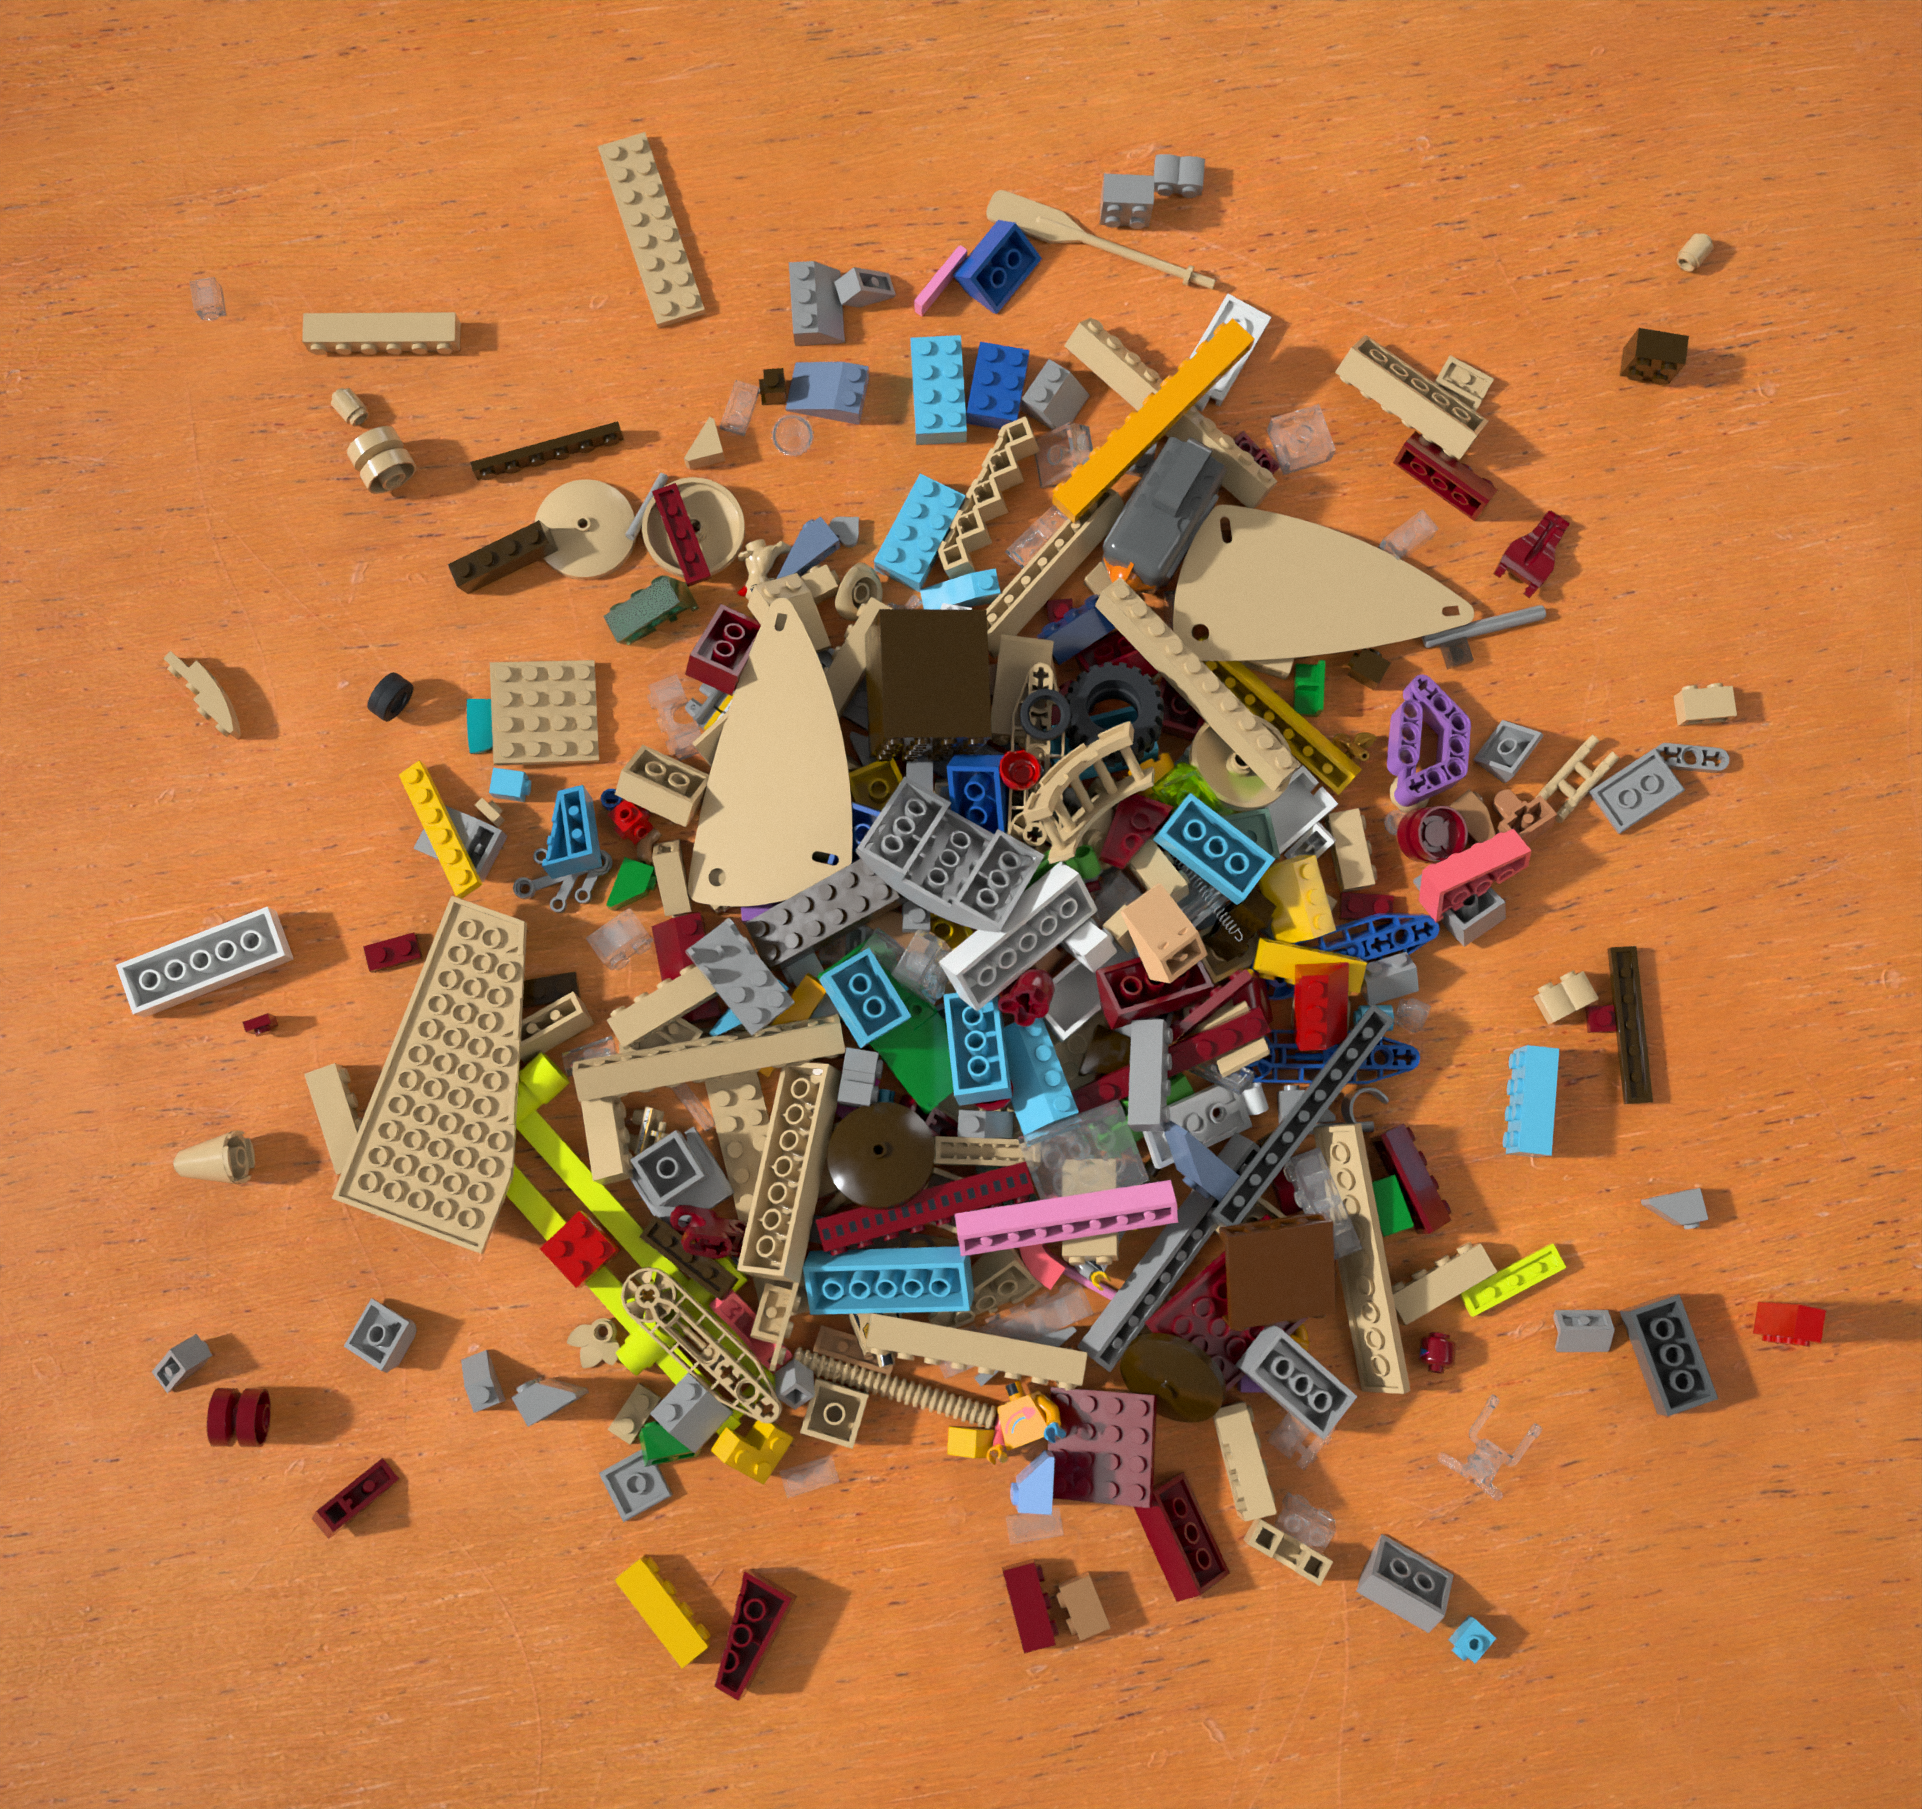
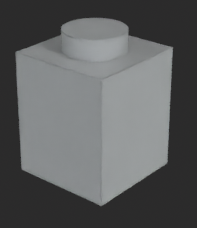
[775,1359,815,1410]

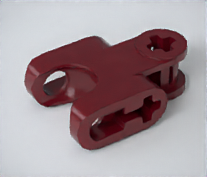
[670,1205,747,1259]

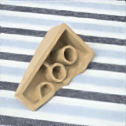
[928,1248,1043,1328]

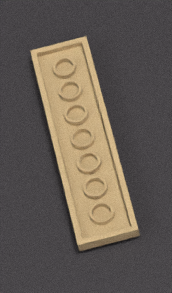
[598,132,706,328]

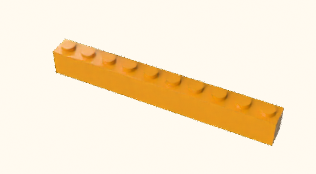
[1052,318,1255,524]

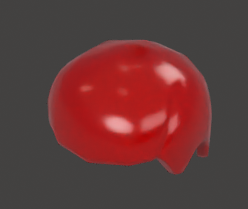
[1000,750,1041,791]

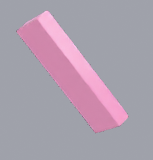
[915,245,967,317]

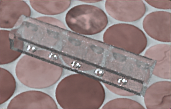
[940,1281,1094,1379]

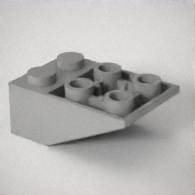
[414,806,507,882]

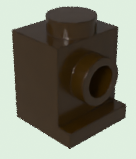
[759,368,787,405]

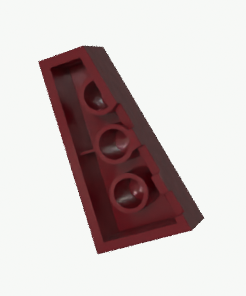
[714,1569,797,1701]

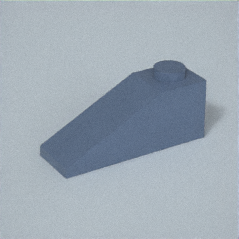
[777,516,840,579]

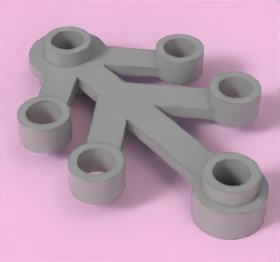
[513,848,613,913]

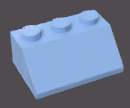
[1010,1450,1054,1515]

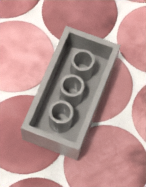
[1235,1325,1357,1440]

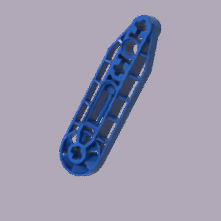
[1249,913,1439,1000]
[1229,1030,1420,1085]

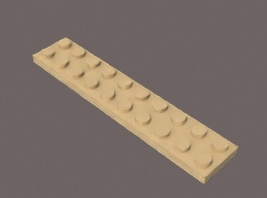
[705,1071,810,1316]
[1313,1123,1411,1394]

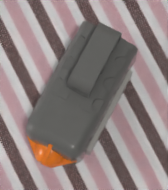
[1102,437,1227,594]

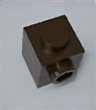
[1347,648,1391,690]

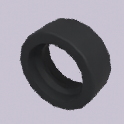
[1019,689,1071,741]

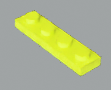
[1459,1244,1566,1317]

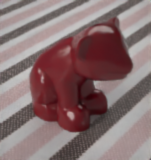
[998,968,1055,1027]

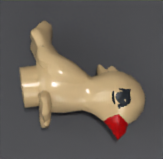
[737,539,792,600]

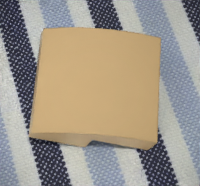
[1434,356,1494,412]

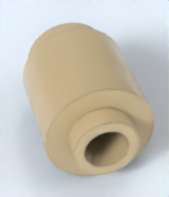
[1676,233,1714,272]
[331,388,369,427]

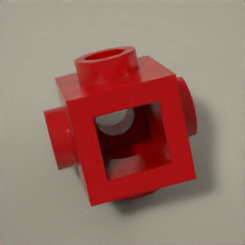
[608,799,654,845]

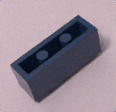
[1037,594,1116,665]

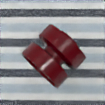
[1397,806,1468,862]
[207,1388,271,1447]

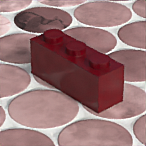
[1002,1559,1059,1654]

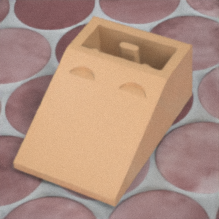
[1120,883,1208,983]

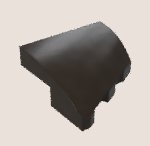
[1077,1024,1131,1076]

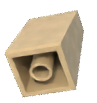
[989,634,1054,748]

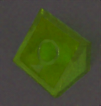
[1152,762,1224,816]

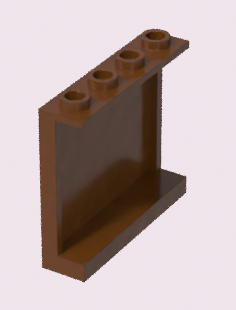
[1219,1211,1336,1331]

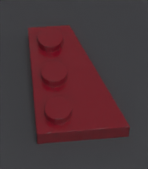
[1099,793,1174,869]

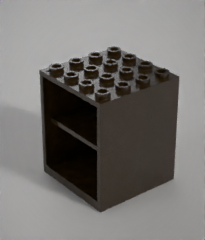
[865,609,992,762]

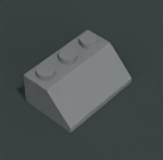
[789,261,845,346]
[512,1377,589,1427]
[1356,1534,1454,1633]

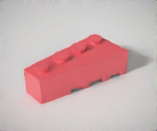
[1419,829,1531,923]

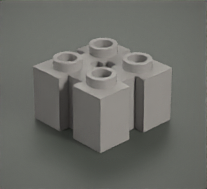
[837,1048,884,1108]

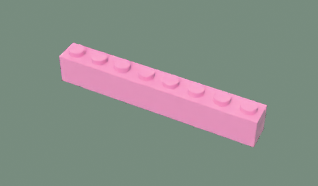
[955,1180,1178,1256]

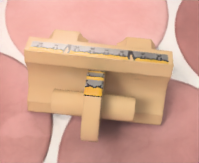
[628,1107,669,1155]

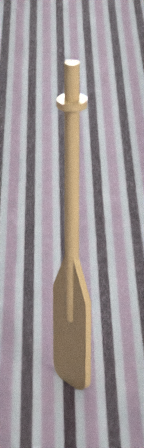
[986,190,1216,290]

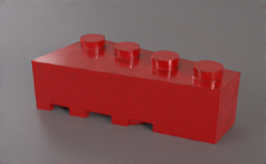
[1753,1302,1826,1347]

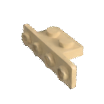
[751,1262,805,1371]

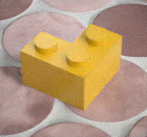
[711,1420,794,1485]

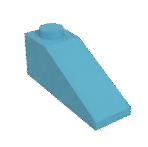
[920,569,1000,609]

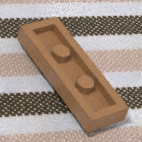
[813,1325,897,1375]

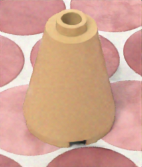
[173,1130,255,1184]

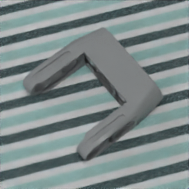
[630,1126,735,1227]

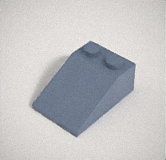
[786,362,869,425]
[1164,1120,1240,1202]

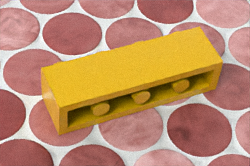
[1252,937,1367,995]
[615,1555,711,1668]

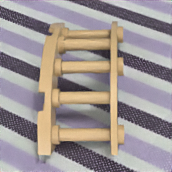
[1023,721,1155,864]

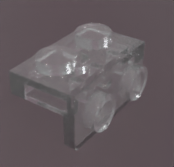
[1275,1492,1336,1553]

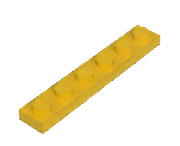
[399,760,483,899]

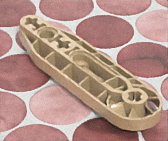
[1007,663,1065,854]
[621,1267,782,1423]

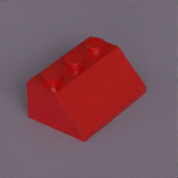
[1293,962,1349,1051]

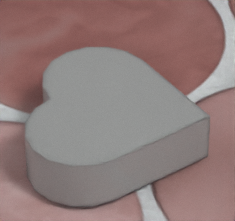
[829,517,859,548]

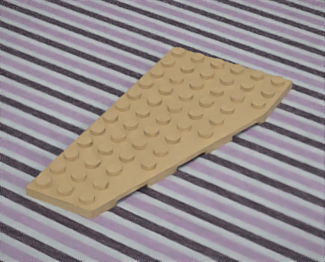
[332,896,527,1254]

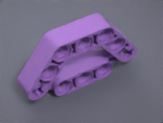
[1387,675,1471,807]

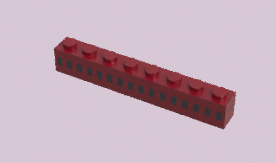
[816,1161,1035,1256]

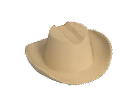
[835,562,883,621]

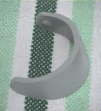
[1341,1087,1389,1124]

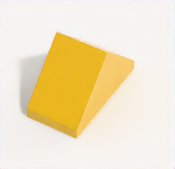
[947,1426,998,1458]

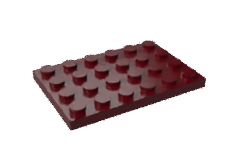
[1144,1215,1308,1392]

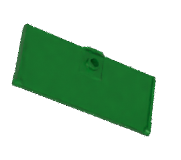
[817,934,954,1115]

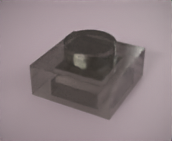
[1440,636,1474,670]

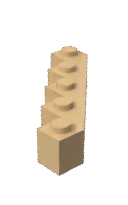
[938,416,1040,580]

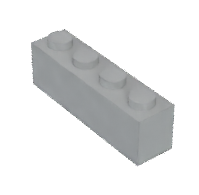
[1128,1019,1173,1131]

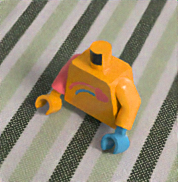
[987,1380,1066,1465]

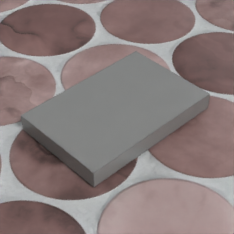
[1588,748,1685,834]

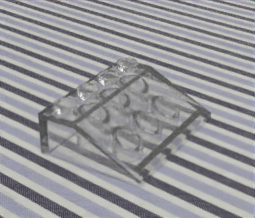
[1018,1099,1149,1200]

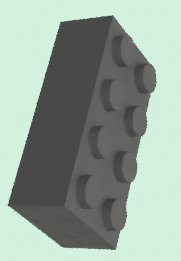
[1620,1294,1718,1416]

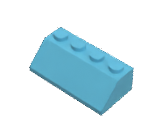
[1004,1018,1079,1136]

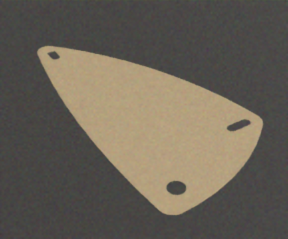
[1173,505,1474,661]
[688,598,853,906]

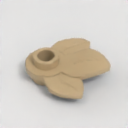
[567,1318,620,1369]

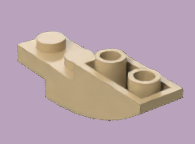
[163,651,241,739]

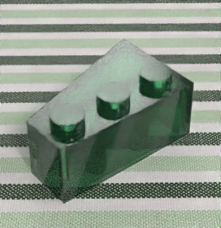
[603,575,700,645]

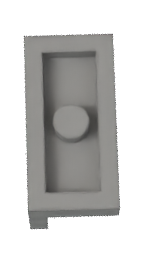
[1553,1310,1615,1352]

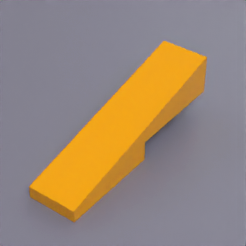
[759,972,827,1077]

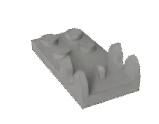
[685,918,795,1036]

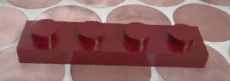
[652,483,712,587]
[1169,968,1258,1044]

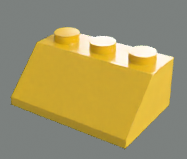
[1258,855,1336,944]

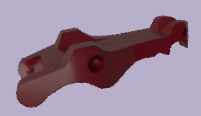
[1493,510,1570,598]

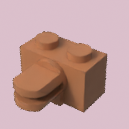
[1492,790,1557,845]

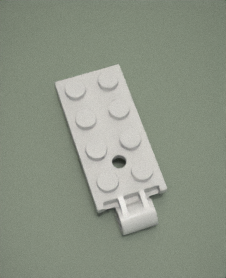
[1190,294,1271,412]
[1143,1076,1269,1169]

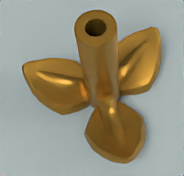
[1333,732,1377,766]

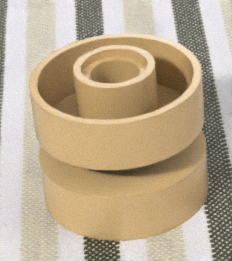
[347,426,417,494]

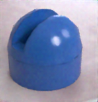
[601,789,622,811]

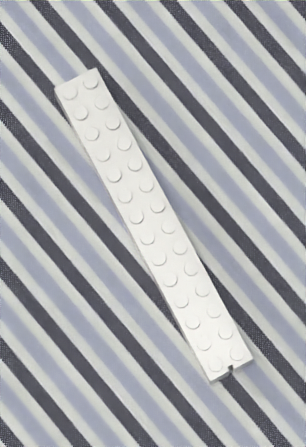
[1042,765,1338,1043]

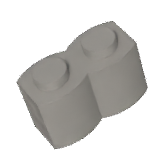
[1153,154,1205,198]

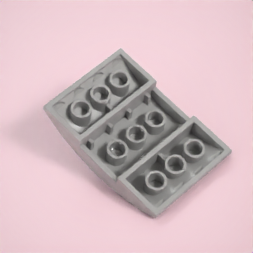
[856,777,1044,933]

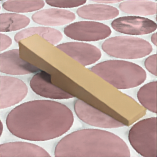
[877,1136,1041,1167]

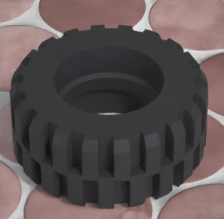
[1065,662,1164,767]

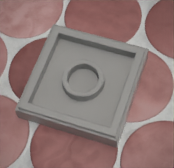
[599,1450,673,1522]

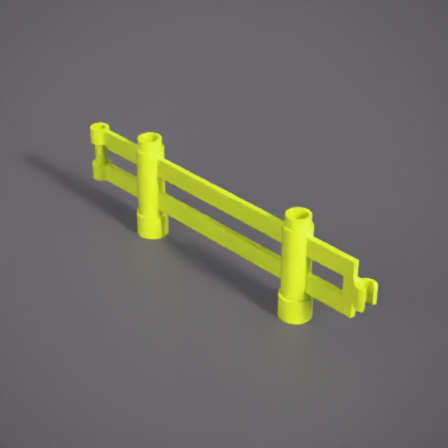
[506,1052,776,1435]

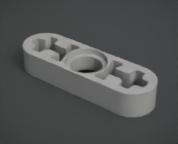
[1656,743,1729,773]

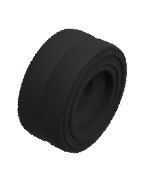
[367,672,413,722]

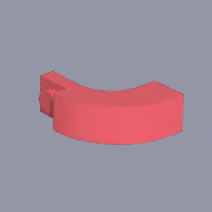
[1019,1190,1068,1290]
[709,1290,793,1375]

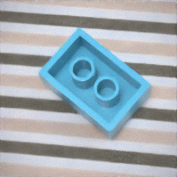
[819,948,912,1048]

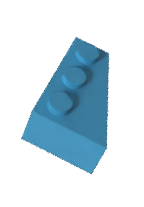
[542,785,602,879]

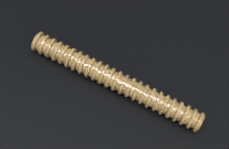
[793,1347,996,1430]

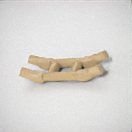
[1535,734,1619,823]

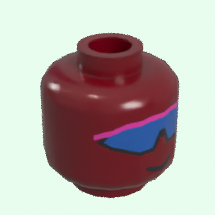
[1419,1332,1456,1374]

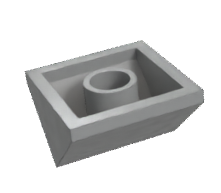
[1473,720,1544,784]

